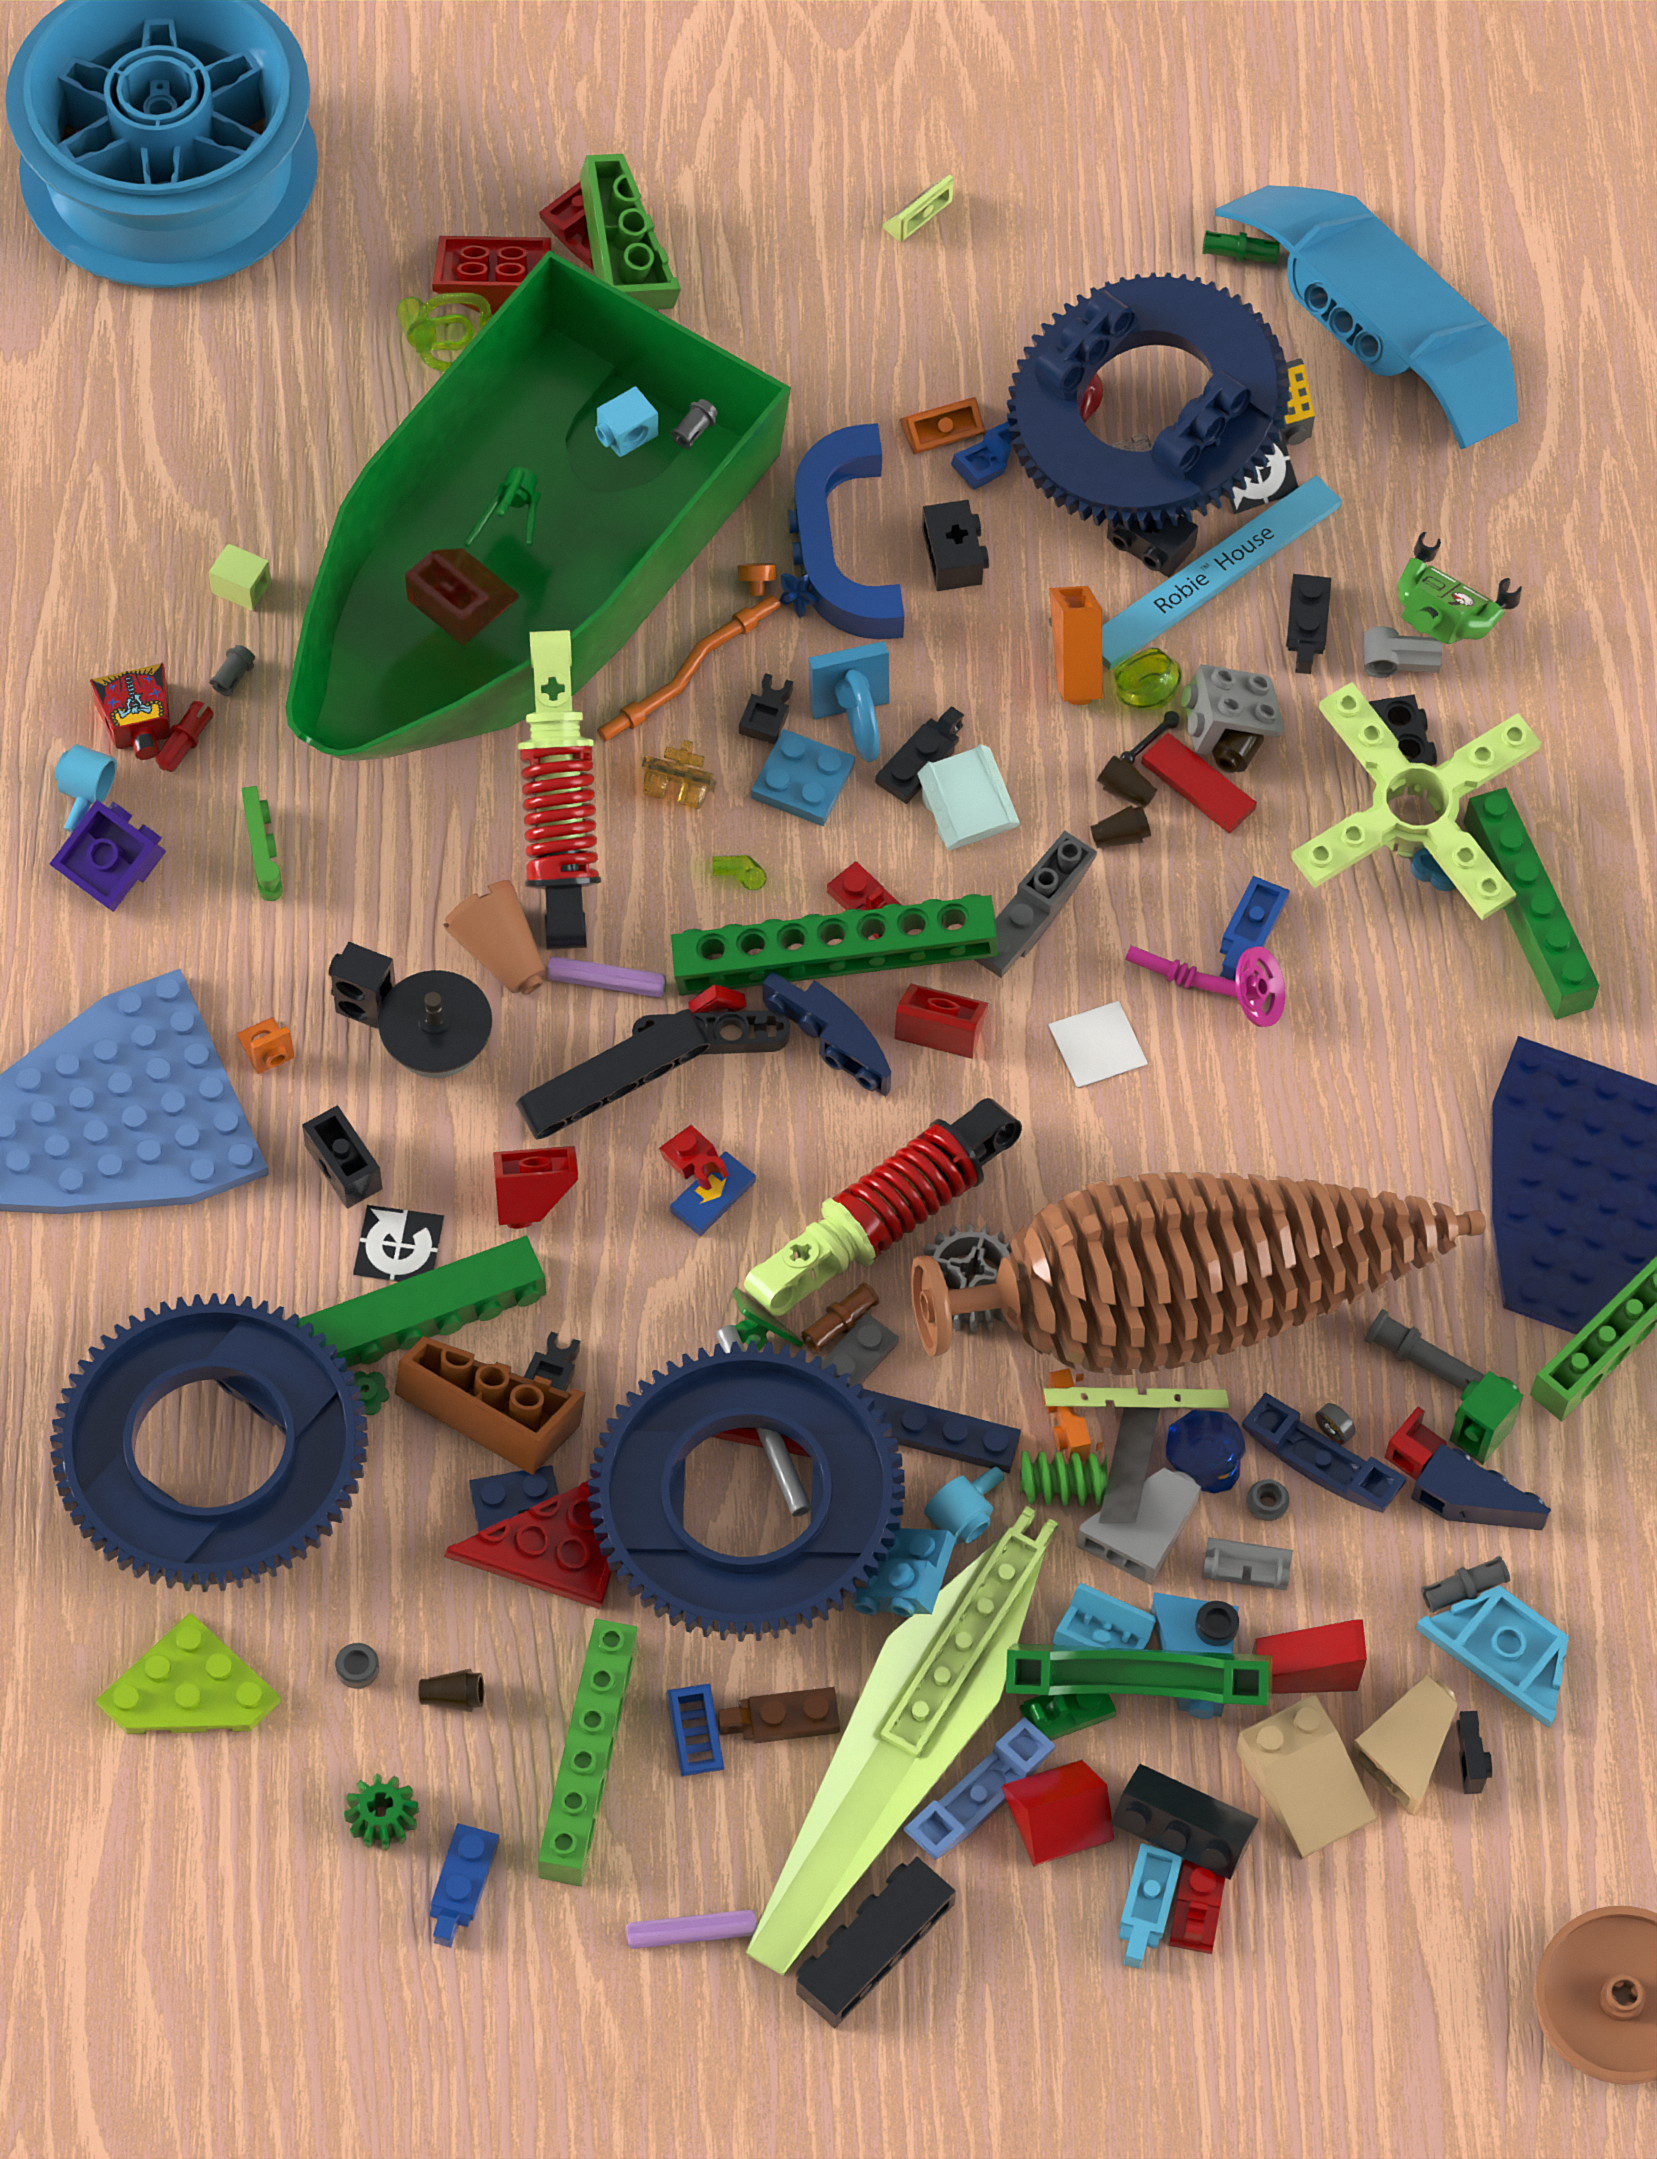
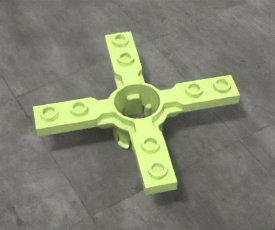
[1291,682,1541,920]

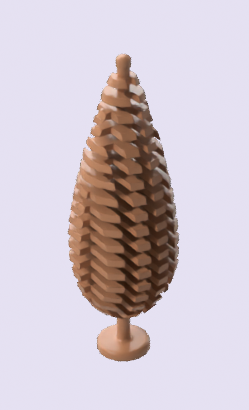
[911,1172,1486,1375]

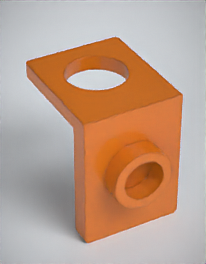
[237,1017,294,1074]

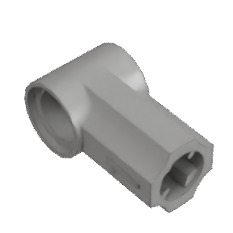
[1364,626,1442,678]

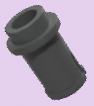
[670,399,718,450]
[209,645,255,696]

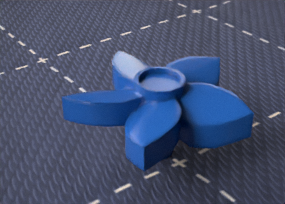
[779,573,819,618]

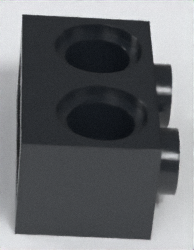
[1368,694,1437,766]
[328,941,396,1029]

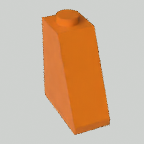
[1049,585,1103,705]

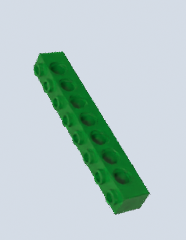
[671,894,999,996]

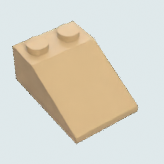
[1235,1694,1377,1860]

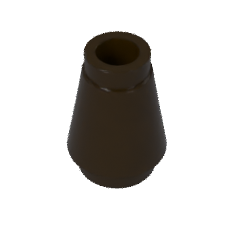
[1097,755,1158,809]
[1090,805,1151,849]
[419,1669,484,1712]

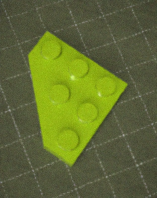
[96,1612,281,1734]

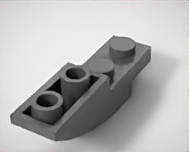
[974,831,1097,978]

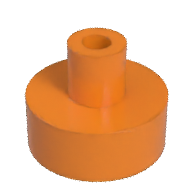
[738,563,777,596]

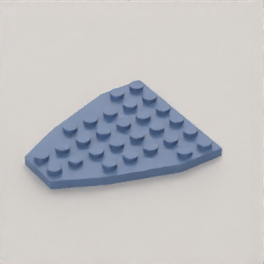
[0,969,269,1214]

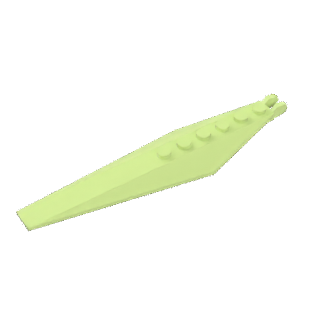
[746,1506,1059,1976]

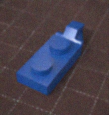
[1220,876,1290,981]
[430,1823,500,1948]

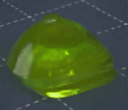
[1114,648,1182,711]

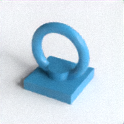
[808,641,889,762]

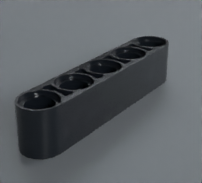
[516,1009,711,1140]

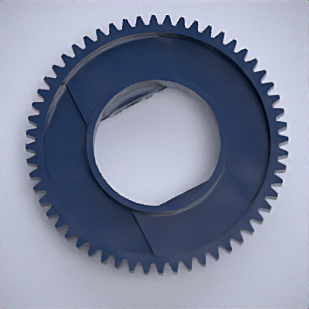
[1007,272,1291,531]
[50,1293,369,1592]
[588,1341,905,1642]

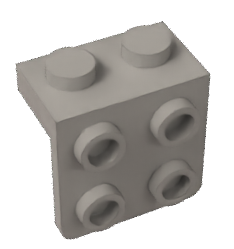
[1181,664,1284,755]

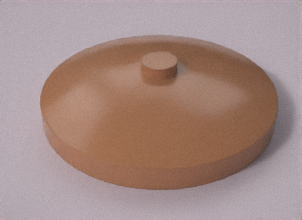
[1534,1906,1657,2085]

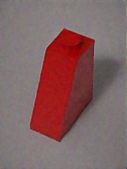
[1252,1619,1367,1694]

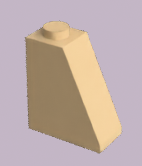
[1350,1674,1458,1816]

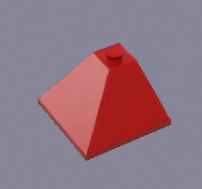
[432,235,551,318]

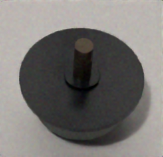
[378,970,492,1078]

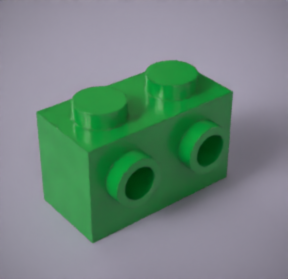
[1449,1371,1524,1465]

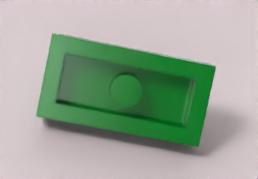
[1019,1694,1116,1741]

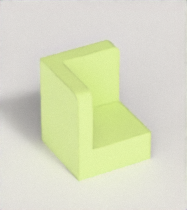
[209,544,271,611]

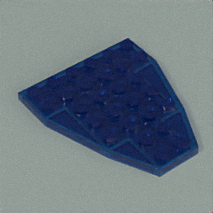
[1490,1036,1657,1335]

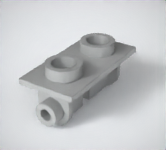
[1202,1537,1293,1590]

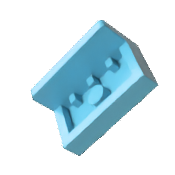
[1052,1583,1157,1649]

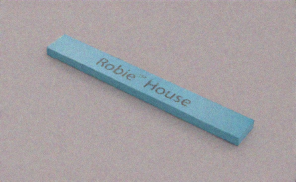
[1102,475,1342,671]

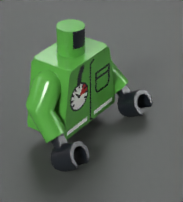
[1397,532,1522,644]

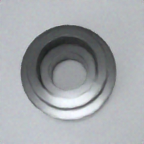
[1247,1479,1289,1521]

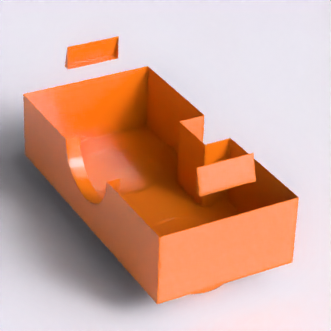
[1042,1368,1104,1463]

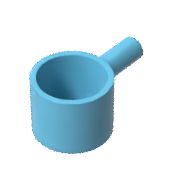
[55,744,117,833]
[924,1467,1004,1545]

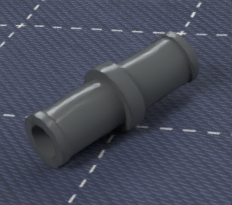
[1421,1556,1510,1613]

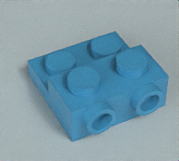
[849,1528,956,1617]

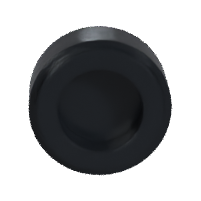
[1195,1601,1239,1646]

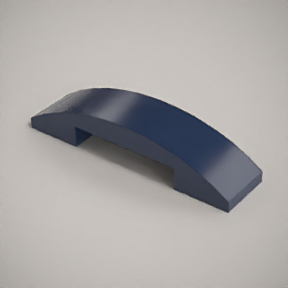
[1242,1392,1407,1513]

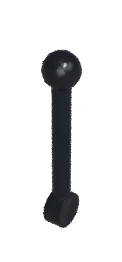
[1120,711,1180,765]

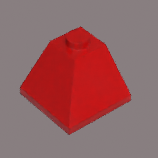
[493,1146,579,1229]

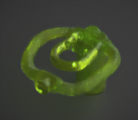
[396,292,493,372]

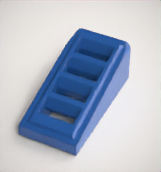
[665,1683,724,1777]

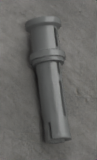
[1364,1309,1486,1391]

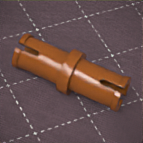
[801,1282,879,1353]

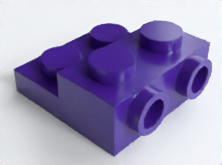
[50,800,166,912]

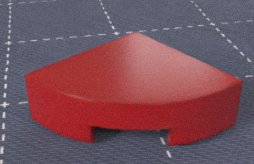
[688,985,747,1013]

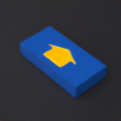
[670,1151,756,1236]

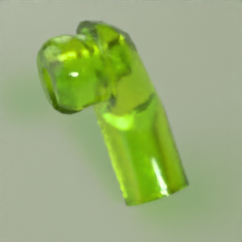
[712,855,767,891]

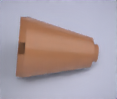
[443,880,546,995]

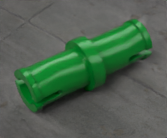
[1202,230,1280,265]

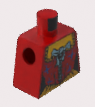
[90,663,170,760]

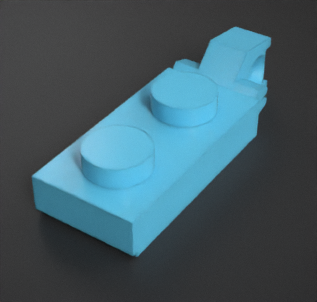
[1119,1843,1182,1969]

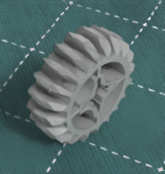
[924,1222,1012,1333]

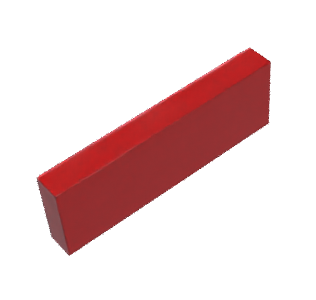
[1141,732,1257,834]

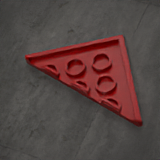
[444,1478,612,1609]

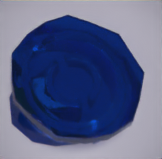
[1166,1410,1246,1494]

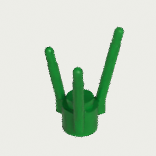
[464,466,541,547]

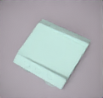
[917,744,1020,851]

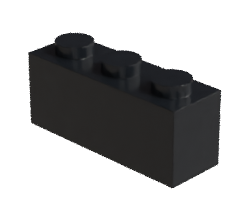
[1111,1764,1259,1880]

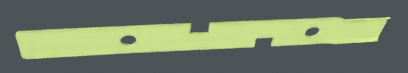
[1043,1387,1229,1409]

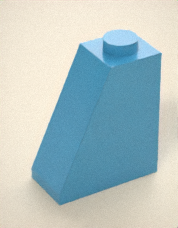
[1150,1592,1239,1719]

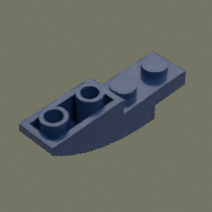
[762,971,891,1097]

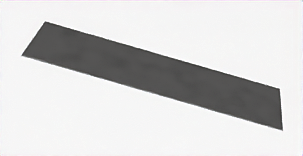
[1099,1407,1160,1523]

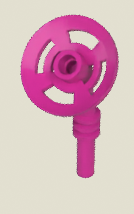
[1125,945,1285,1027]

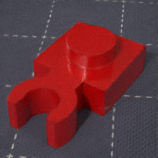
[659,1125,729,1190]

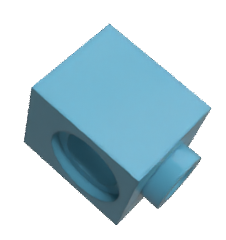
[595,386,658,457]

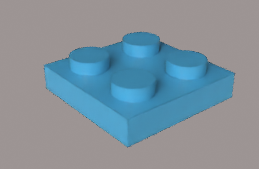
[751,729,855,826]

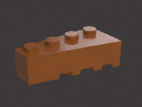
[395,1336,586,1475]

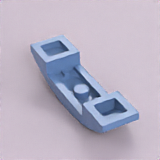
[904,1717,1056,1860]

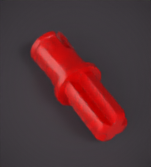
[155,701,214,772]

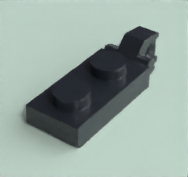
[1286,574,1331,674]
[875,706,964,804]

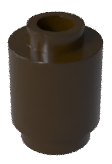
[1212,728,1264,773]

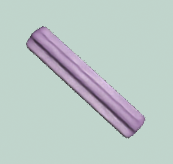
[547,956,666,997]
[626,1909,757,1949]

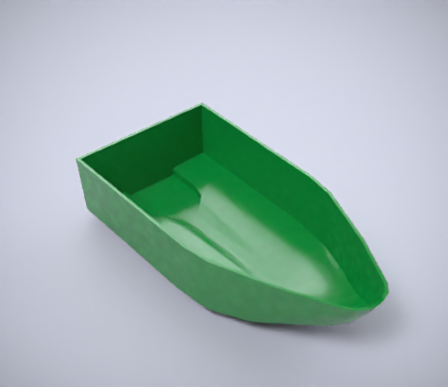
[285,250,791,761]

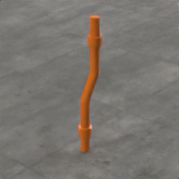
[597,595,780,742]

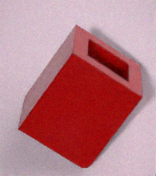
[1384,1406,1447,1481]

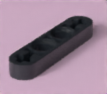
[632,1010,790,1055]

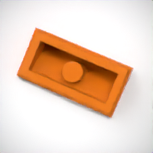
[899,396,986,454]

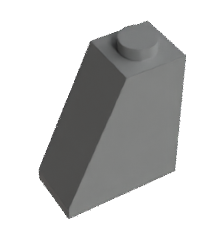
[1076,1468,1201,1585]

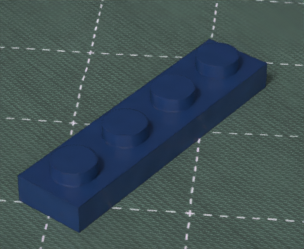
[862,1389,1021,1474]

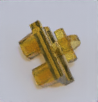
[642,740,717,809]

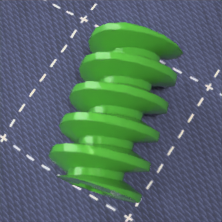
[1020,1451,1107,1507]

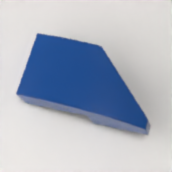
[951,421,1011,490]

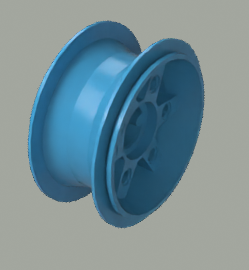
[5,0,318,288]

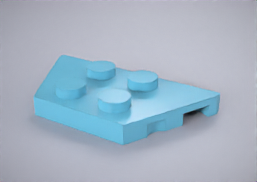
[1416,1585,1569,1728]

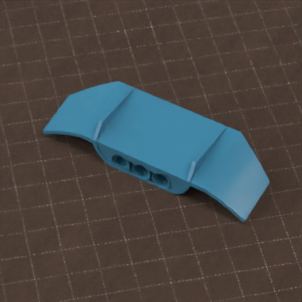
[1215,185,1518,449]

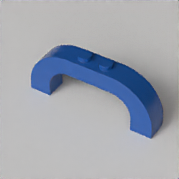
[788,423,904,639]

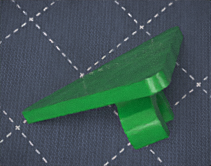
[732,1287,804,1351]

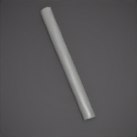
[716,1325,811,1517]

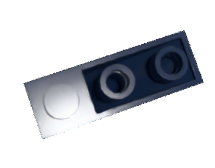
[1411,1444,1551,1530]

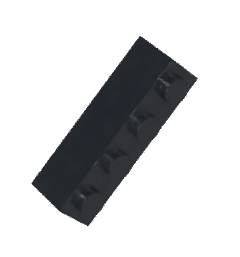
[796,1856,956,2029]

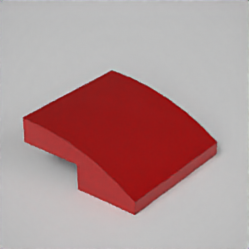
[539,182,594,270]

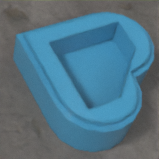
[1411,848,1456,891]

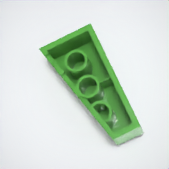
[580,154,681,309]

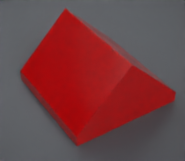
[894,983,989,1059]
[1001,1760,1114,1867]

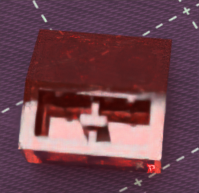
[405,548,519,646]

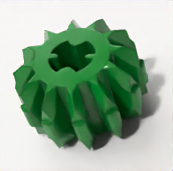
[344,1773,419,1851]

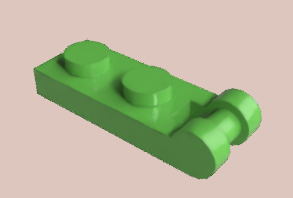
[241,786,283,901]

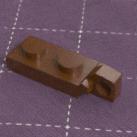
[718,1687,840,1744]

